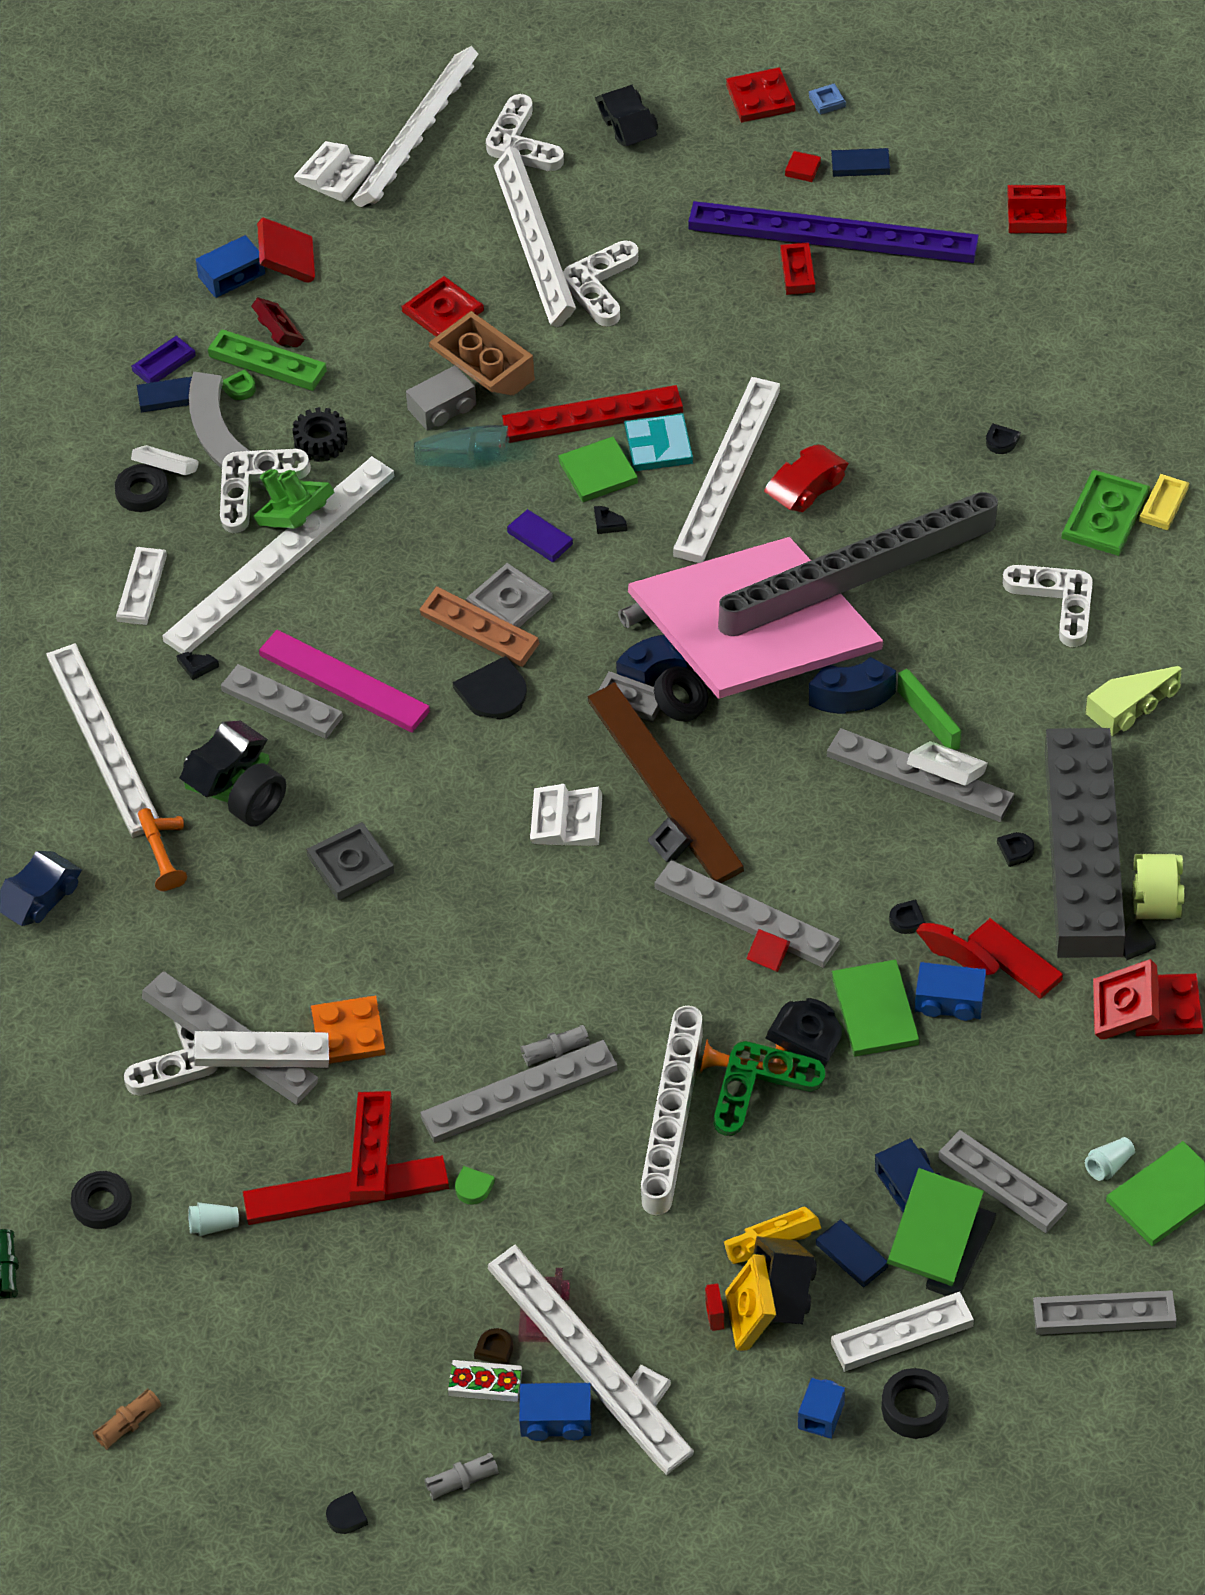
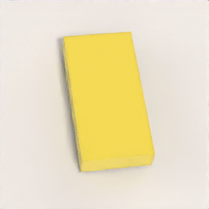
[1139,474,1189,530]

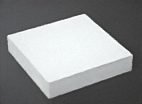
[907,741,988,786]

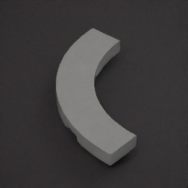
[189,371,284,490]

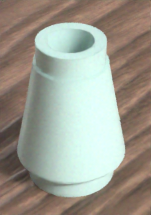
[1085,1137,1135,1181]
[188,1202,239,1236]

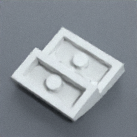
[294,141,376,202]
[530,784,603,846]

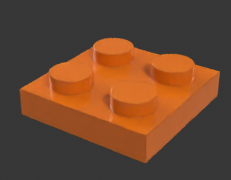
[311,995,386,1064]

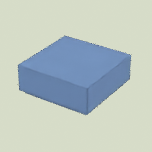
[809,83,846,115]

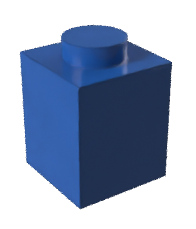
[798,1378,845,1439]

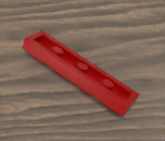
[349,1091,392,1201]

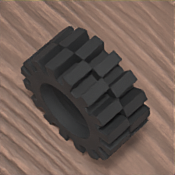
[292,407,348,462]

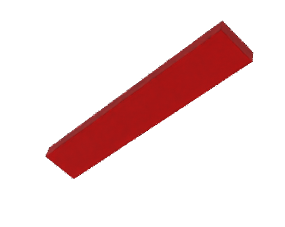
[243,1155,449,1225]

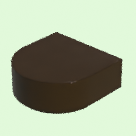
[474,1328,513,1365]

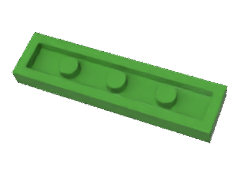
[208,329,327,391]

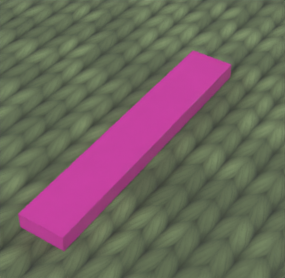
[259,630,430,733]

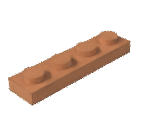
[420,586,540,667]

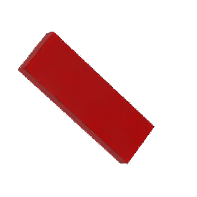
[968,918,1063,999]

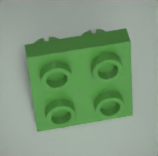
[253,469,335,529]

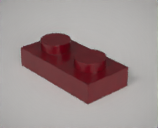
[251,297,305,347]

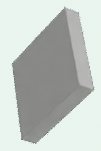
[466,563,553,628]

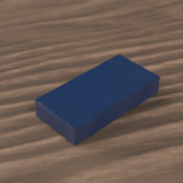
[831,148,890,177]
[137,376,192,413]
[816,1219,888,1288]

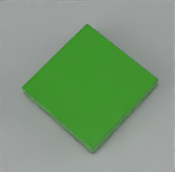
[558,436,638,502]

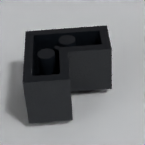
[754,1236,817,1325]

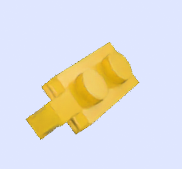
[724,1206,821,1264]

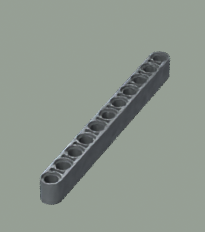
[718,492,998,636]

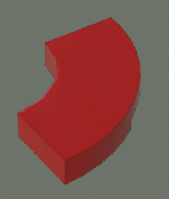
[916,923,1000,975]

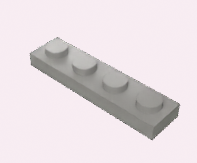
[221,664,343,739]
[938,1130,1068,1233]
[1033,1290,1176,1335]

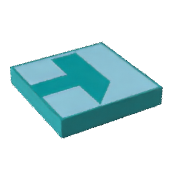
[624,413,693,472]

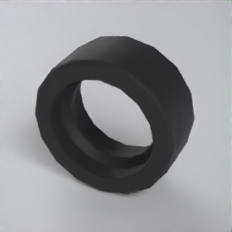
[228,763,287,827]
[881,1368,949,1439]

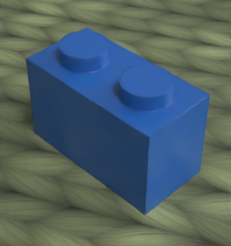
[196,235,265,298]
[915,962,986,1021]
[519,1383,592,1441]

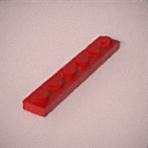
[502,385,683,443]

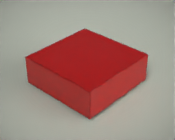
[785,151,821,182]
[746,929,790,972]
[705,1283,724,1331]

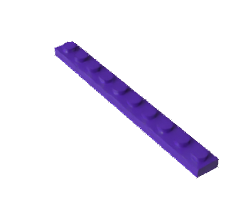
[688,201,979,263]

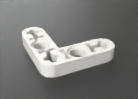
[486,94,564,171]
[563,241,639,326]
[220,449,311,533]
[1003,565,1093,647]
[124,1021,218,1095]

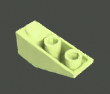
[1086,666,1182,736]

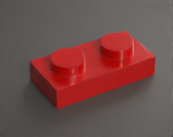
[780,243,815,295]

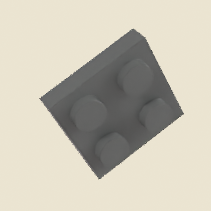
[306,822,394,901]

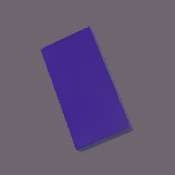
[131,336,196,383]
[507,509,573,562]

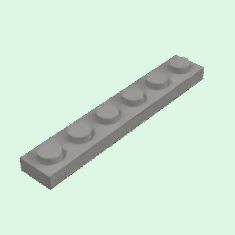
[827,728,1014,822]
[654,860,840,968]
[142,971,318,1105]
[420,1040,617,1143]

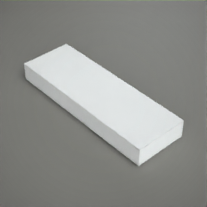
[116,547,167,625]

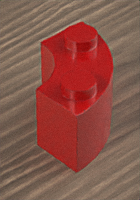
[764,444,849,512]

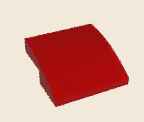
[1007,185,1067,233]

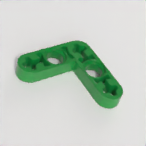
[713,1041,826,1136]

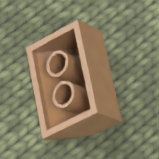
[429,311,535,396]

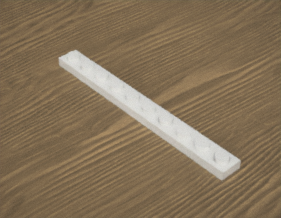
[162,456,394,653]

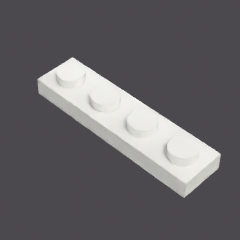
[194,1031,329,1068]
[831,1292,974,1372]

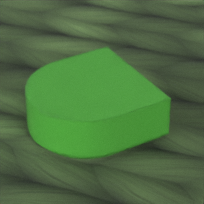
[222,369,256,400]
[455,1166,495,1205]

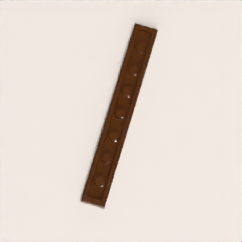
[588,682,744,883]

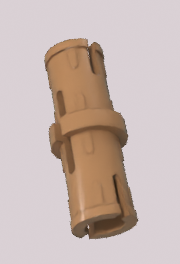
[93,1388,161,1450]

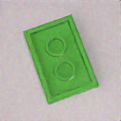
[1061,470,1150,556]
[832,959,919,1057]
[1106,1141,1205,1246]
[887,1168,984,1286]

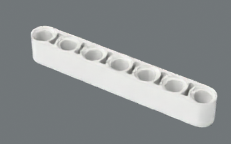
[641,1006,703,1215]

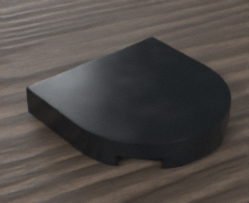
[452,656,527,720]
[765,998,843,1068]

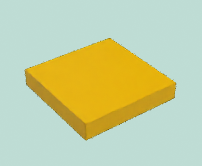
[725,1254,776,1351]

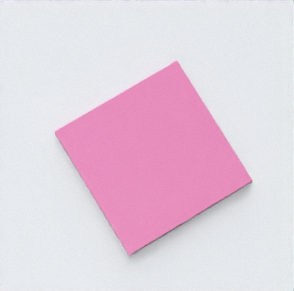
[628,537,883,699]

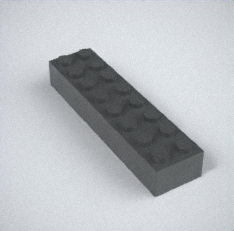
[1045,728,1125,958]

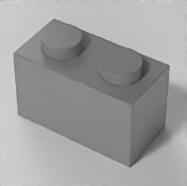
[406,365,476,430]

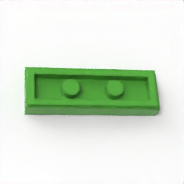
[897,669,961,751]

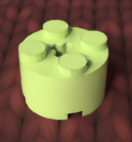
[1133,854,1184,919]

